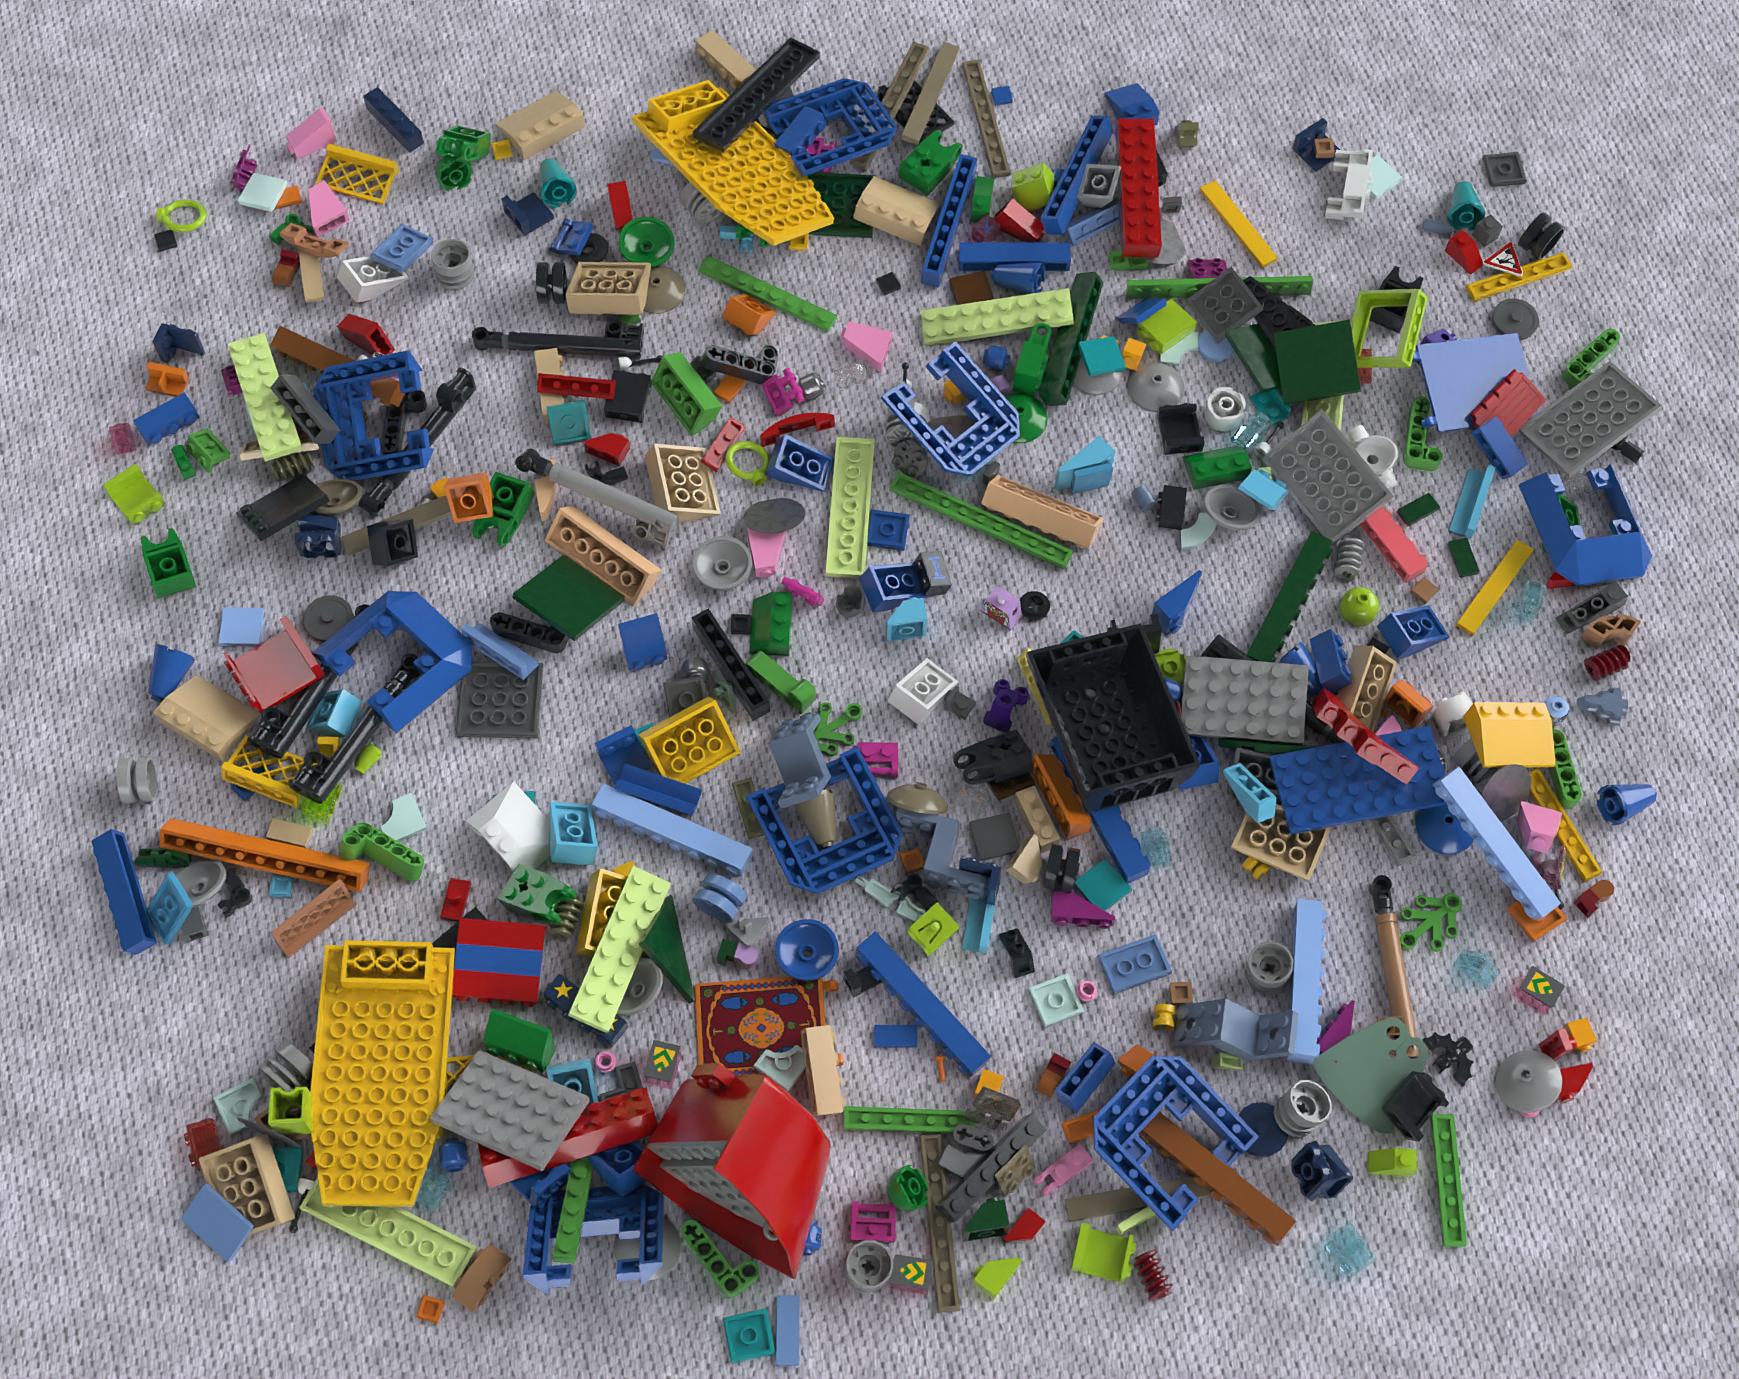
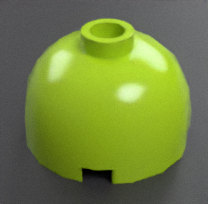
[1339,587,1380,627]

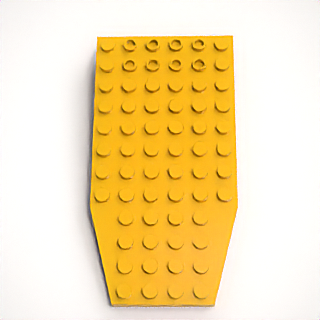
[632,80,834,246]
[310,940,456,1207]

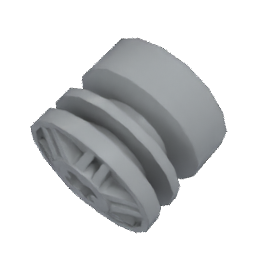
[680,182,724,226]
[431,239,475,289]
[885,401,928,447]
[1452,738,1501,784]
[1246,941,1293,995]
[258,1040,313,1092]
[1273,1080,1332,1137]
[844,1240,893,1293]

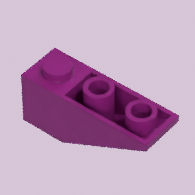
[1050,892,1115,929]
[1317,1000,1355,1063]

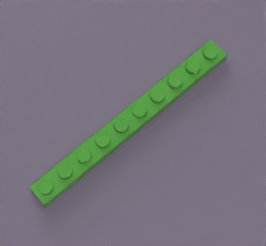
[1126,276,1313,299]
[889,472,1073,569]

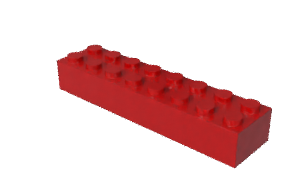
[1115,119,1162,258]
[477,1087,658,1188]

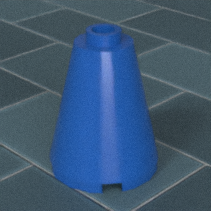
[992,262,1045,295]
[1278,641,1323,697]
[148,644,195,702]
[1597,784,1657,826]

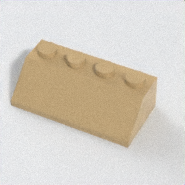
[1337,645,1397,733]

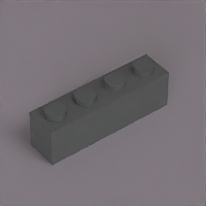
[270,374,340,444]

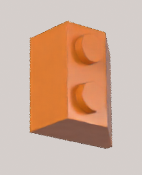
[722,294,777,336]
[444,472,493,523]
[1384,680,1433,728]

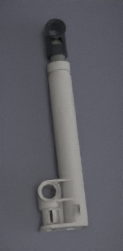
[515,448,679,550]

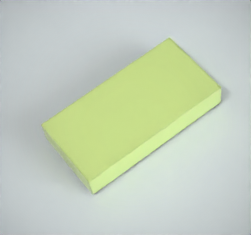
[1116,1206,1156,1236]

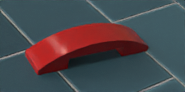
[760,412,835,447]

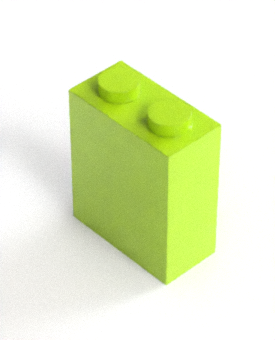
[1136,298,1197,355]

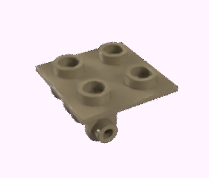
[993,1145,1036,1197]

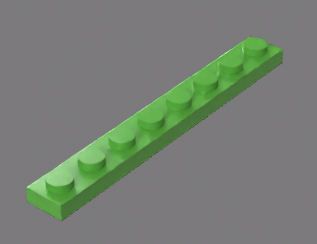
[698,255,837,332]

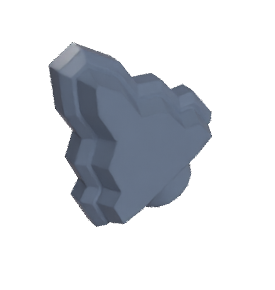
[1577,688,1628,726]

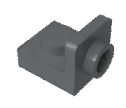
[944,686,976,720]

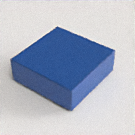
[991,85,1013,106]

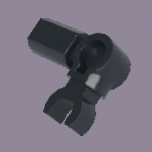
[1611,435,1645,463]
[585,460,628,485]
[217,868,252,918]
[890,874,939,911]

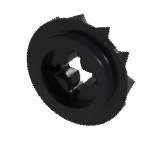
[1019,591,1050,621]

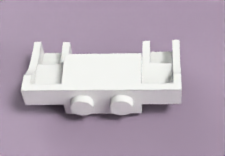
[1325,149,1373,220]

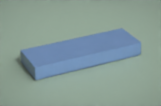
[776,1295,800,1366]

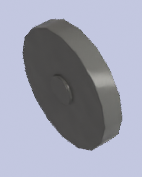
[1491,298,1539,340]
[303,595,354,642]

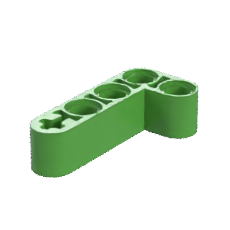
[1562,329,1620,388]
[1403,396,1443,471]
[745,651,816,714]
[1548,729,1582,809]
[339,822,424,882]
[681,1220,759,1298]

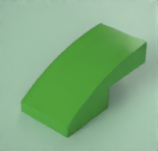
[1109,250,1149,271]

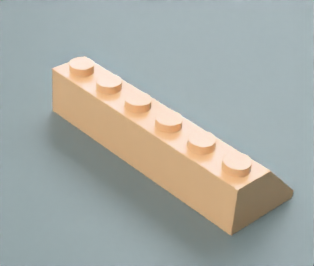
[981,475,1104,549]
[544,505,662,606]

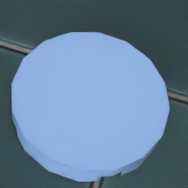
[1198,329,1234,362]

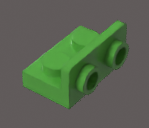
[186,428,231,473]

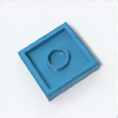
[1070,463,1113,494]

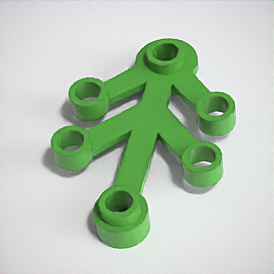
[805,702,862,756]
[1400,893,1462,952]

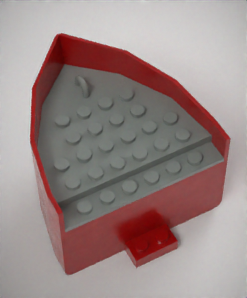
[633,1063,831,1279]

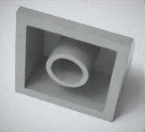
[1077,164,1121,208]

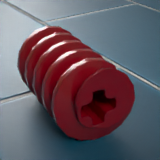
[1584,644,1631,681]
[1133,1250,1173,1302]

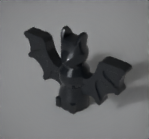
[1422,1032,1474,1087]

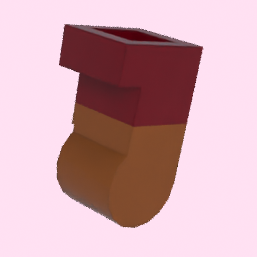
[272,249,300,287]
[1573,880,1615,918]
[1035,1053,1071,1098]

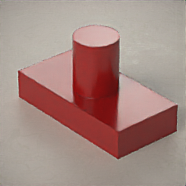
[440,878,472,922]
[1538,1029,1577,1061]

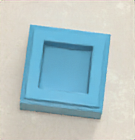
[269,875,294,898]

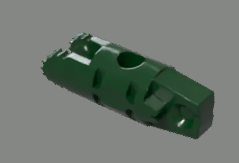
[134,849,191,868]

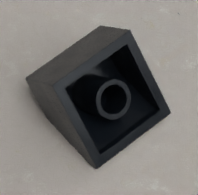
[367,519,418,566]

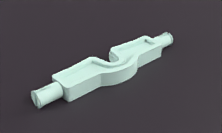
[855,876,926,923]

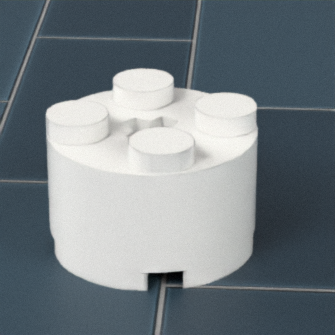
[1204,387,1246,432]
[1432,692,1473,738]

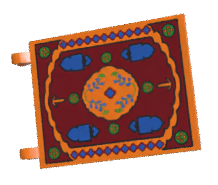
[695,976,844,1076]

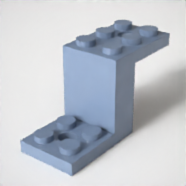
[768,712,831,809]
[896,807,987,899]
[1172,998,1299,1061]

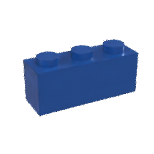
[774,106,826,156]
[133,392,200,446]
[1470,416,1528,479]
[1309,629,1351,693]
[1054,1042,1116,1113]

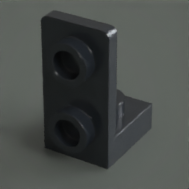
[999,928,1035,978]
[843,966,882,998]

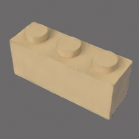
[1014,786,1060,854]

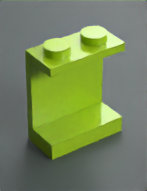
[103,463,166,525]
[1071,1222,1137,1283]

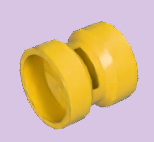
[1242,856,1271,881]
[1153,1004,1175,1031]

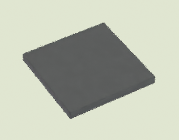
[456,661,544,738]

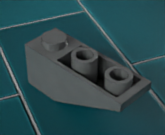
[1566,581,1628,629]

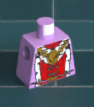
[980,586,1022,631]

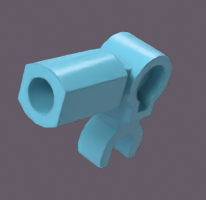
[720,225,755,255]

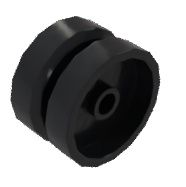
[1518,212,1565,260]
[536,262,567,304]
[1042,844,1081,893]

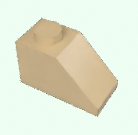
[1005,834,1043,884]

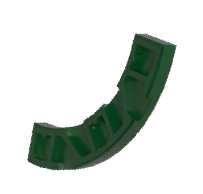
[1218,739,1321,754]

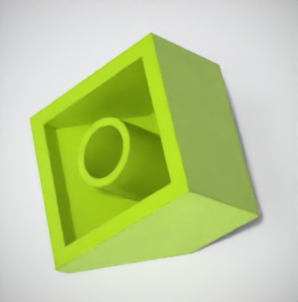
[1011,162,1054,212]

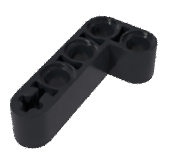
[700,345,778,384]
[381,390,427,455]
[490,612,569,653]

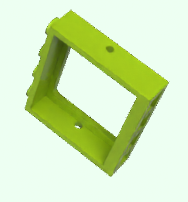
[1351,289,1428,368]

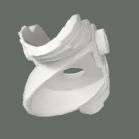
[1347,425,1398,488]

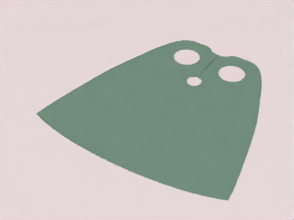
[1312,1018,1428,1134]

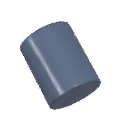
[1131,485,1157,512]

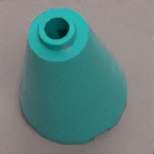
[540,158,577,208]
[1448,181,1485,231]

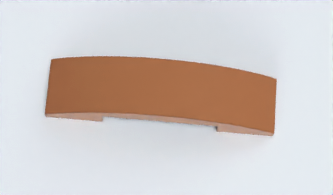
[279,223,349,258]

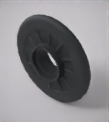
[569,233,609,264]

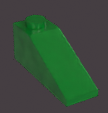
[970,176,994,224]

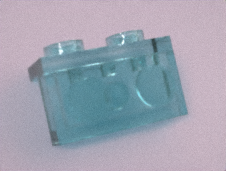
[416,1164,455,1213]

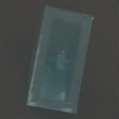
[1141,827,1172,870]
[1452,949,1500,989]

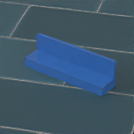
[614,764,702,815]

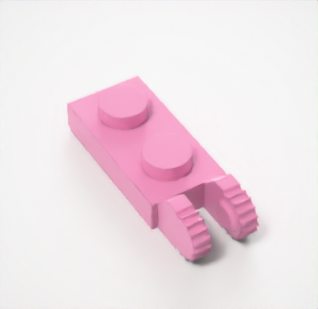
[1033,1144,1093,1196]

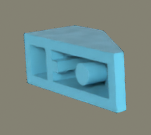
[1223,763,1276,823]

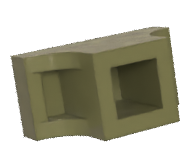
[1175,120,1199,147]

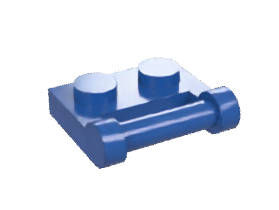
[549,219,594,256]

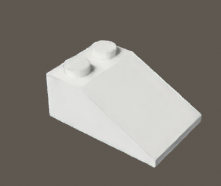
[337,256,409,303]
[888,658,958,725]

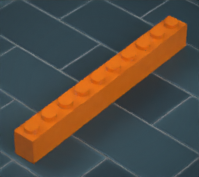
[159,818,370,892]

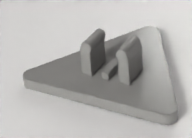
[723,916,770,948]

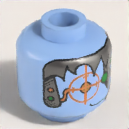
[1544,696,1569,726]

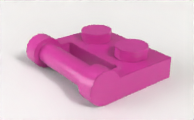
[857,742,898,778]
[851,1201,896,1243]

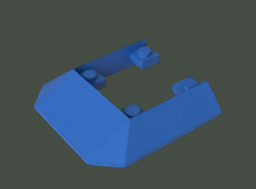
[763,78,897,177]
[881,341,1020,476]
[313,350,434,481]
[1519,464,1652,586]
[312,591,472,734]
[746,747,903,894]
[1093,1056,1259,1231]
[523,1184,664,1295]

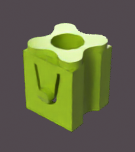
[906,902,960,956]
[268,1087,313,1136]

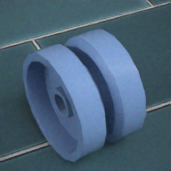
[693,873,747,923]

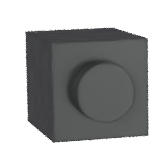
[1472,214,1503,247]
[181,907,209,942]

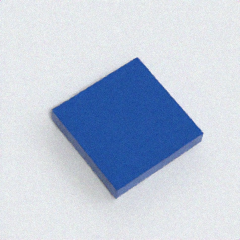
[1117,298,1167,324]
[867,509,910,551]

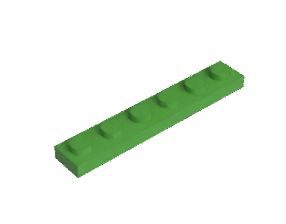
[844,1106,975,1134]
[1430,1114,1467,1247]
[553,1156,594,1264]

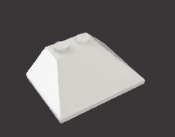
[466,781,550,873]

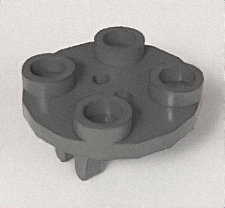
[892,439,928,478]

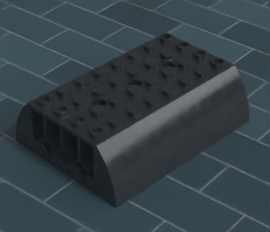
[1026,623,1200,811]

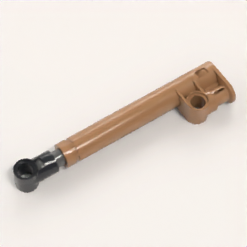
[1369,875,1420,1059]

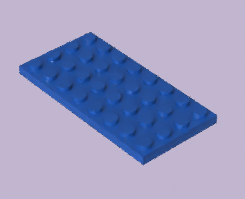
[1269,726,1447,835]

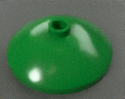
[619,217,675,268]
[1004,393,1048,443]

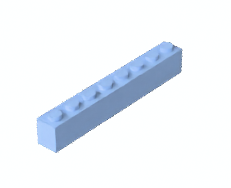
[1432,767,1561,920]
[592,784,753,876]
[1286,898,1326,1065]

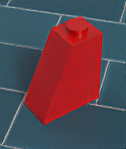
[607,181,633,233]
[988,199,1044,243]
[337,313,395,355]

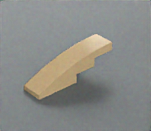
[299,250,325,303]

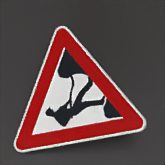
[1483,242,1523,276]

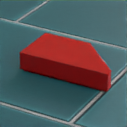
[1003,1207,1046,1243]

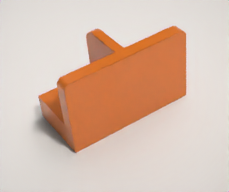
[145,362,189,396]

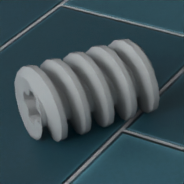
[1334,538,1365,581]

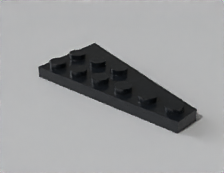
[1242,276,1316,351]

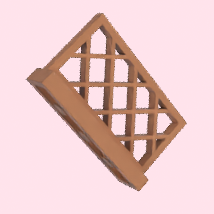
[271,879,357,958]

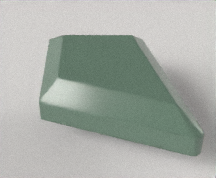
[712,676,737,714]

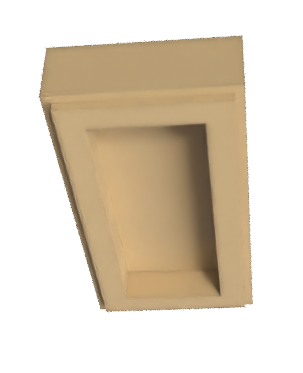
[266,818,313,848]

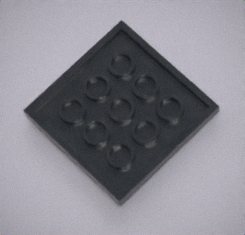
[236,473,330,541]

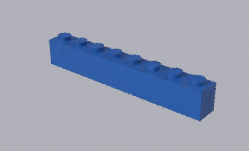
[1041,115,1113,235]
[921,154,978,288]
[1050,737,1151,884]
[856,931,991,1077]

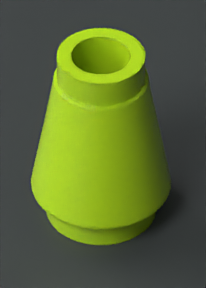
[354,743,383,774]

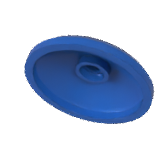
[1415,805,1473,855]
[775,919,839,981]

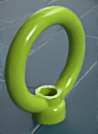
[156,199,207,232]
[725,441,770,487]

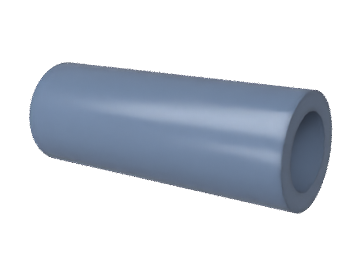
[1422,219,1454,237]

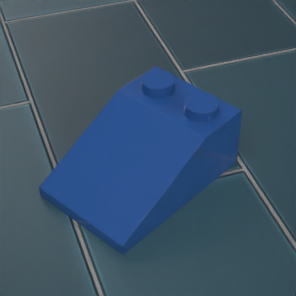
[1104,83,1160,125]
[765,434,835,492]
[859,562,930,612]
[1152,570,1202,636]
[1377,605,1450,659]
[618,613,668,671]
[1178,736,1220,790]
[587,1141,647,1198]

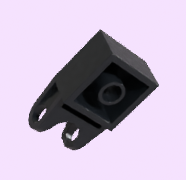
[1369,266,1424,333]
[953,730,1034,785]

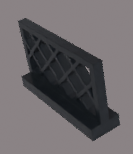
[877,80,955,144]

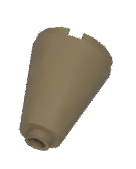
[794,790,836,849]

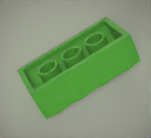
[652,352,722,436]

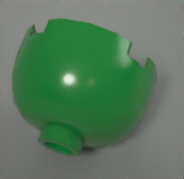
[435,156,473,191]
[886,1165,929,1212]

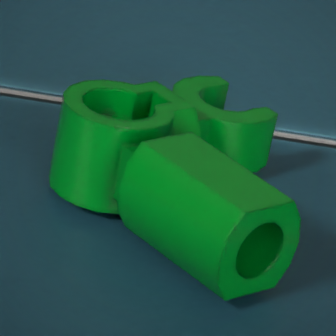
[269,213,314,245]
[171,445,196,480]

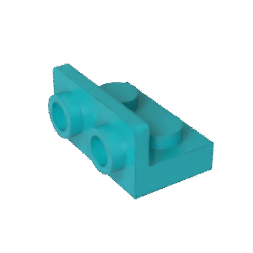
[1249,389,1291,427]

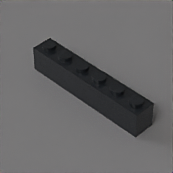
[691,608,770,721]
[935,1113,1047,1223]

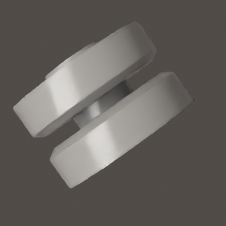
[116,756,157,803]

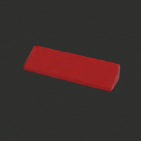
[537,373,616,400]

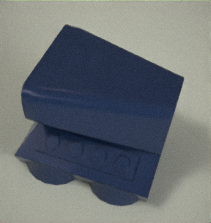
[294,515,341,558]
[1291,1140,1354,1201]

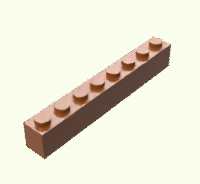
[270,326,405,407]
[1139,1111,1296,1247]

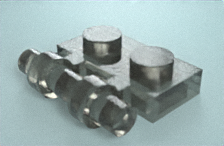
[964,1086,1021,1131]

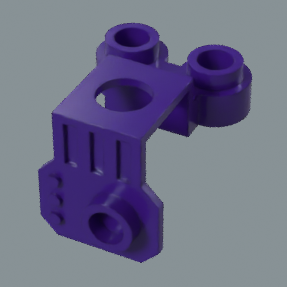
[983,679,1029,733]

